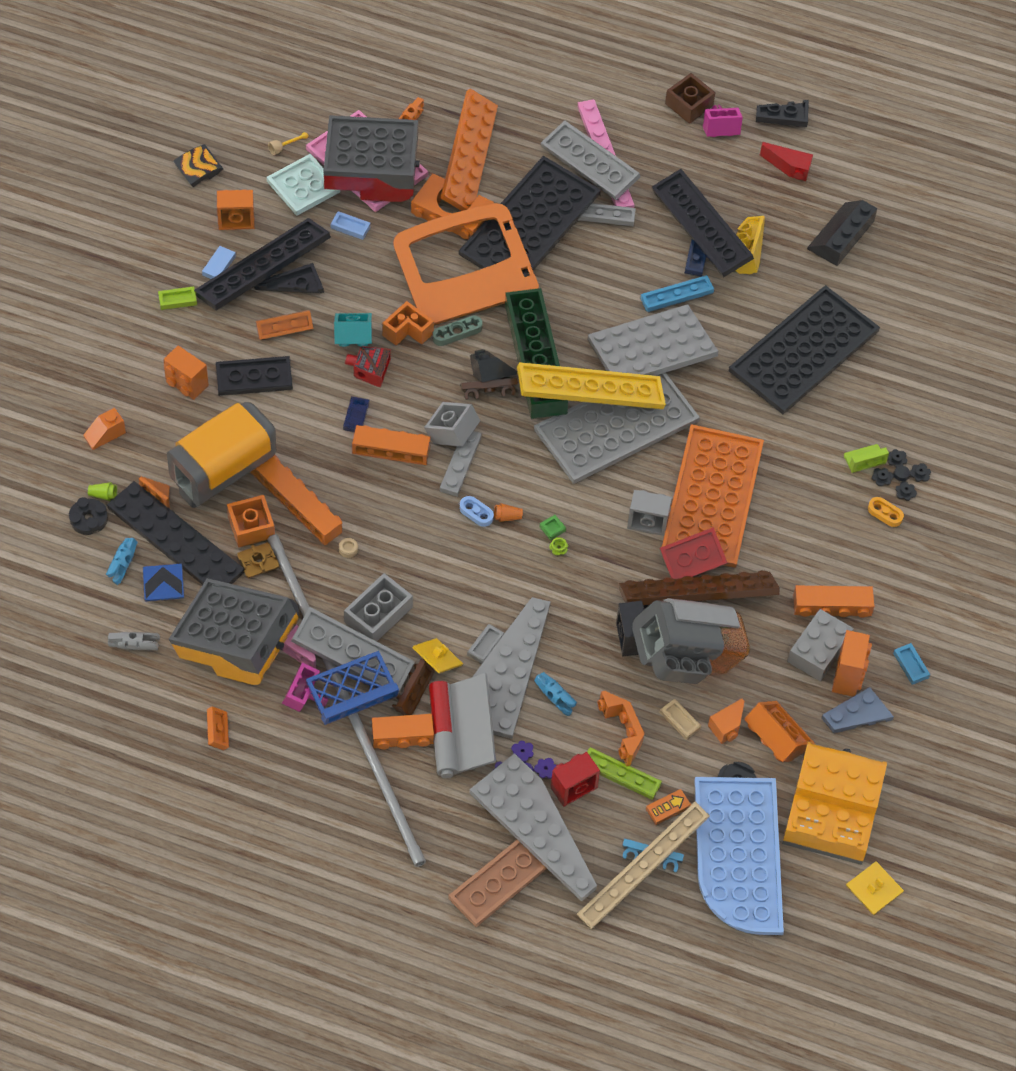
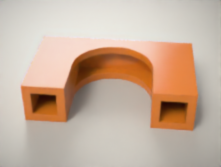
[411,173,494,240]

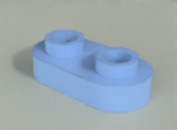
[460,496,494,527]

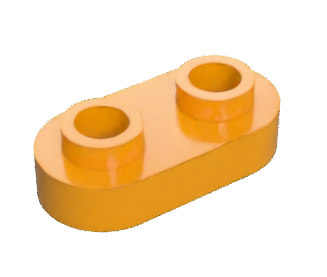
[868,497,904,527]

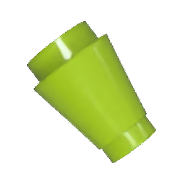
[88,482,118,501]

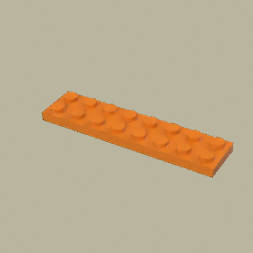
[441,88,498,211]

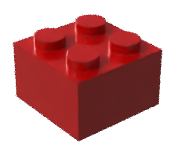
[551,752,600,807]

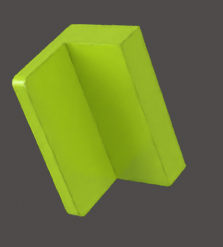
[844,444,889,473]

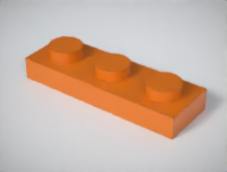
[256,310,314,340]

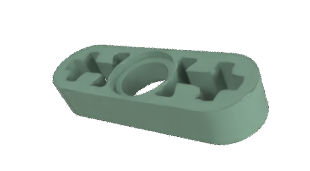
[433,316,482,346]

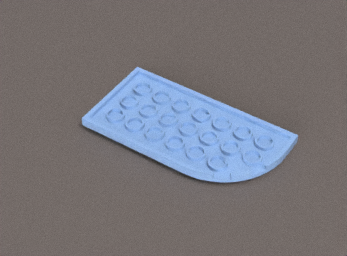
[694,777,784,935]

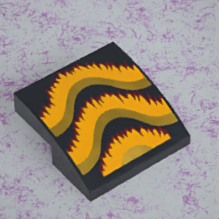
[174,144,223,188]

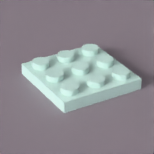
[267,154,341,216]

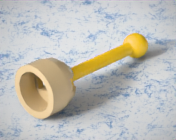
[268,132,308,155]

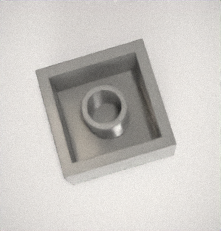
[424,402,481,446]
[627,490,672,536]

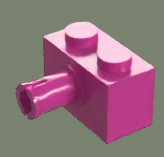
[703,105,743,137]
[282,662,329,712]

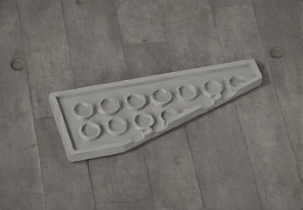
[473,597,551,739]
[469,754,597,902]

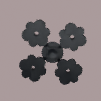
[872,449,931,501]

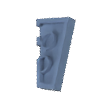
[822,687,894,733]

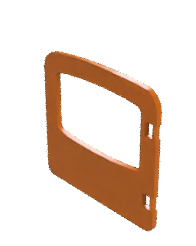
[393,203,539,325]

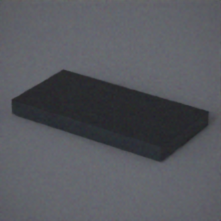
[216,356,293,396]

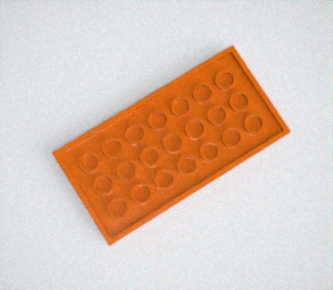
[662,424,764,568]

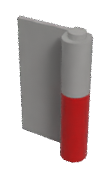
[429,673,496,779]

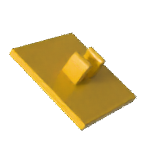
[412,638,463,673]
[846,861,904,915]

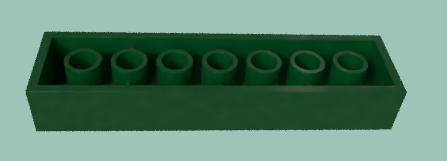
[505,288,568,419]

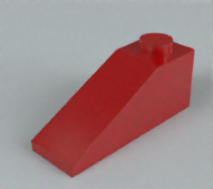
[760,142,813,181]

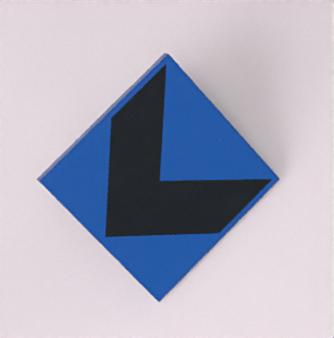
[143,564,184,602]

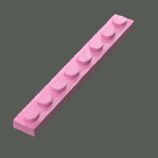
[577,99,634,208]

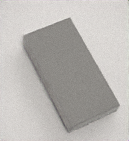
[467,624,505,664]

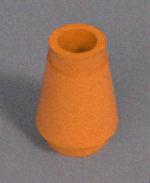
[494,503,523,522]

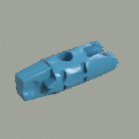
[106,538,138,585]
[534,672,577,716]

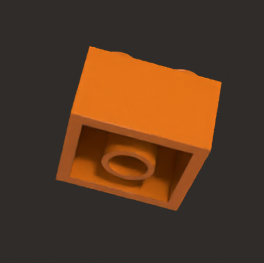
[217,189,255,230]
[163,345,209,400]
[227,495,275,548]

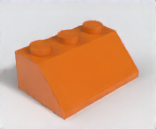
[744,701,815,762]

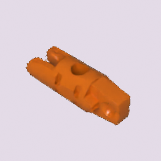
[398,97,424,120]

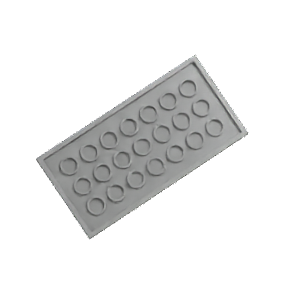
[534,373,700,484]

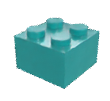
[334,313,372,347]

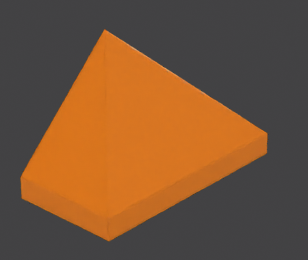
[139,476,170,509]

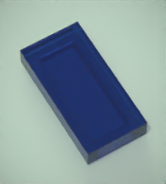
[343,396,370,432]

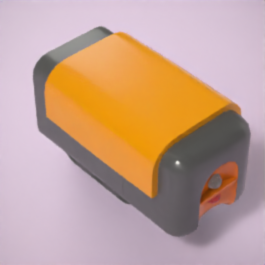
[167,402,277,508]

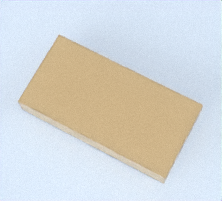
[660,699,701,740]

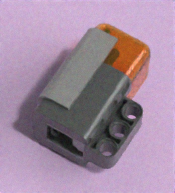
[632,598,750,684]

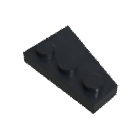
[756,100,809,127]

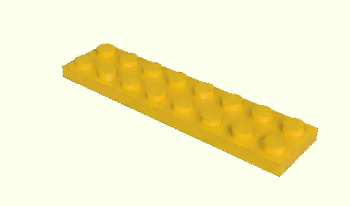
[517,362,666,409]

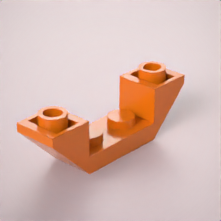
[597,691,644,766]

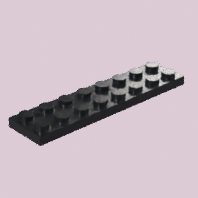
[652,169,754,278]
[194,218,331,311]
[107,481,245,585]

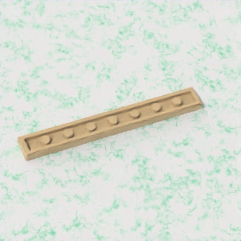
[577,801,710,930]

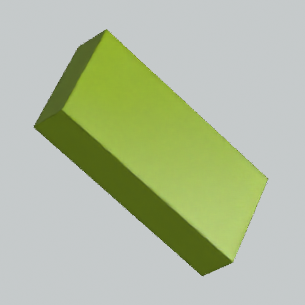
[158,286,197,310]

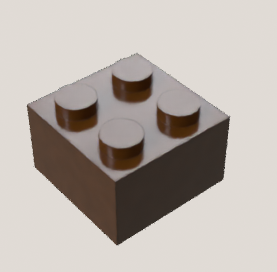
[665,73,716,124]

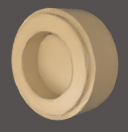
[339,538,358,558]

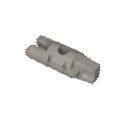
[108,632,160,651]

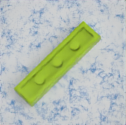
[587,747,662,800]

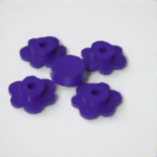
[493,740,557,779]

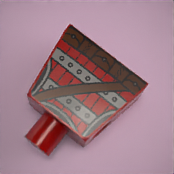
[345,346,391,388]

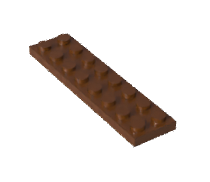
[619,570,780,605]

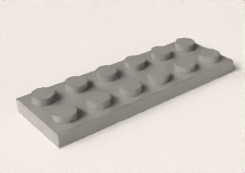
[541,121,640,200]
[291,607,415,693]

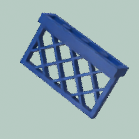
[306,651,399,725]

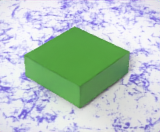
[539,515,566,540]

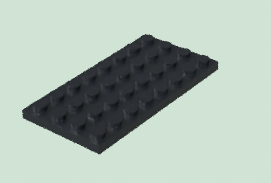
[459,156,601,277]
[728,285,880,414]

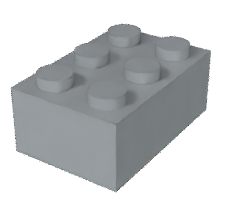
[344,573,413,641]
[787,609,854,682]

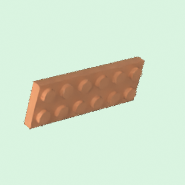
[448,840,547,927]

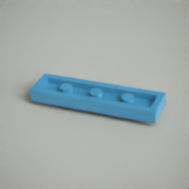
[640,275,714,312]

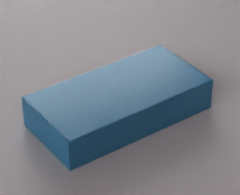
[893,643,930,685]

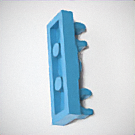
[623,838,684,873]

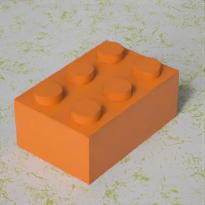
[832,630,872,697]

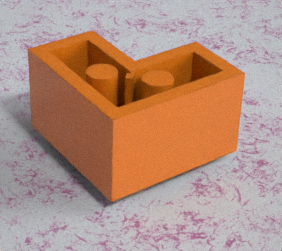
[382,301,434,346]

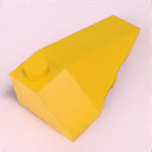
[735,216,765,274]

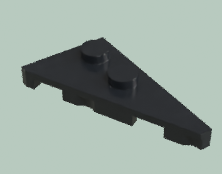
[254,263,324,294]

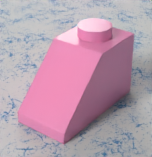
[282,625,316,669]

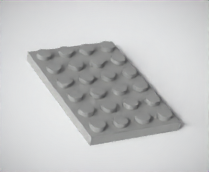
[588,304,718,376]

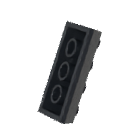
[807,200,877,266]

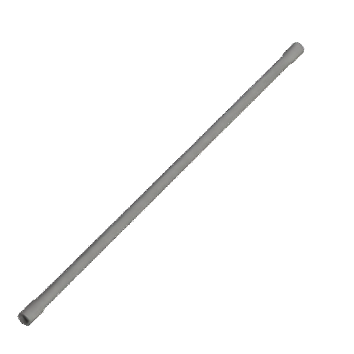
[268,534,426,867]

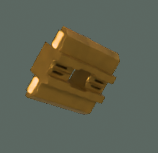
[237,542,279,578]

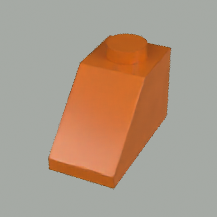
[83,407,126,450]
[708,698,744,744]

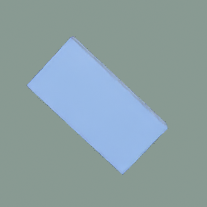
[331,211,370,240]
[202,246,236,279]

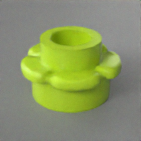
[549,537,568,556]

